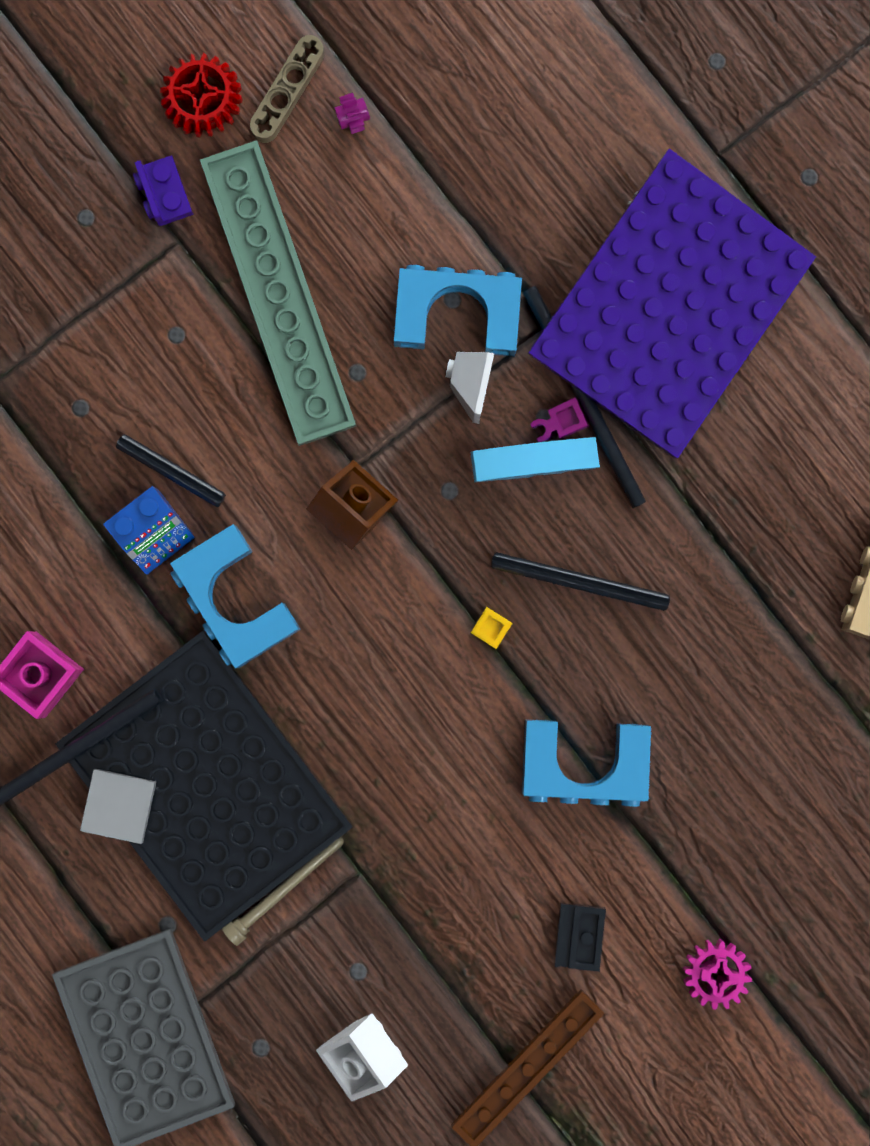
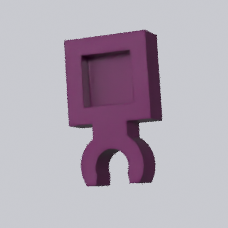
[530,397,589,442]

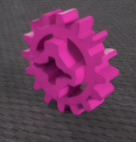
[683,939,752,1010]

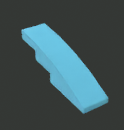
[470,437,600,482]

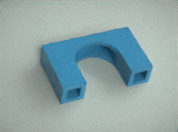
[394,265,522,356]
[170,524,301,669]
[522,719,651,807]

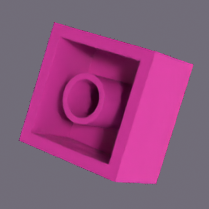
[0,631,84,719]

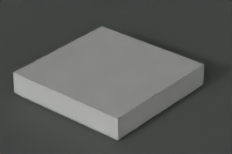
[80,769,156,844]

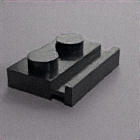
[554,902,606,972]

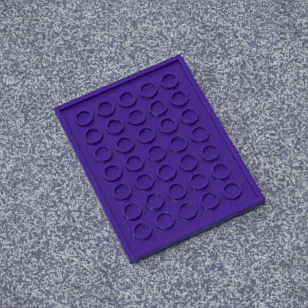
[527,148,816,458]

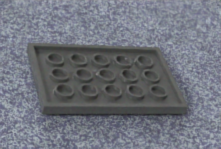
[52,928,235,1146]

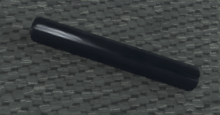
[116,434,226,507]

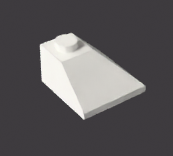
[445,352,494,424]

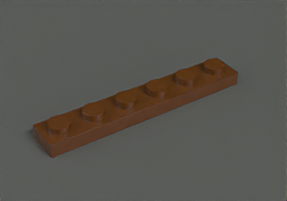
[451,989,605,1146]

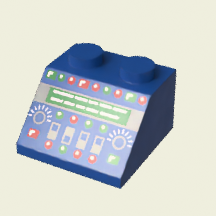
[103,486,196,575]

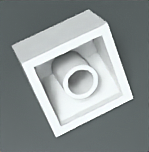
[316,1014,408,1102]

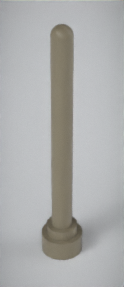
[222,836,344,946]

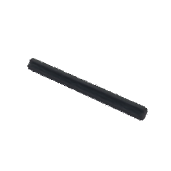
[491,552,670,611]

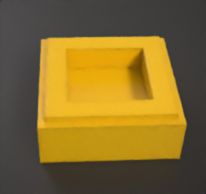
[470,607,513,649]

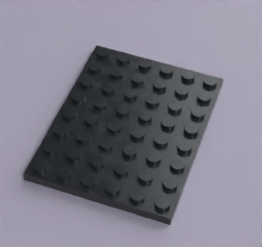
[55,631,353,942]

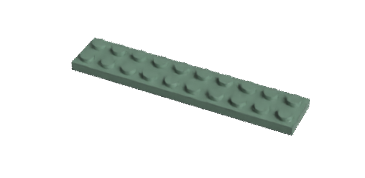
[200,140,356,446]

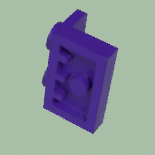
[133,155,194,227]

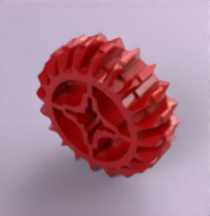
[160,53,243,138]

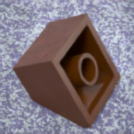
[306,460,398,550]

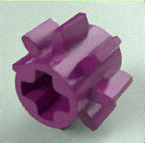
[334,92,370,134]

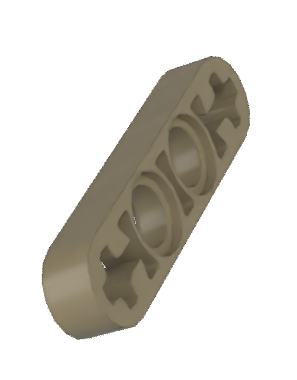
[250,35,324,143]

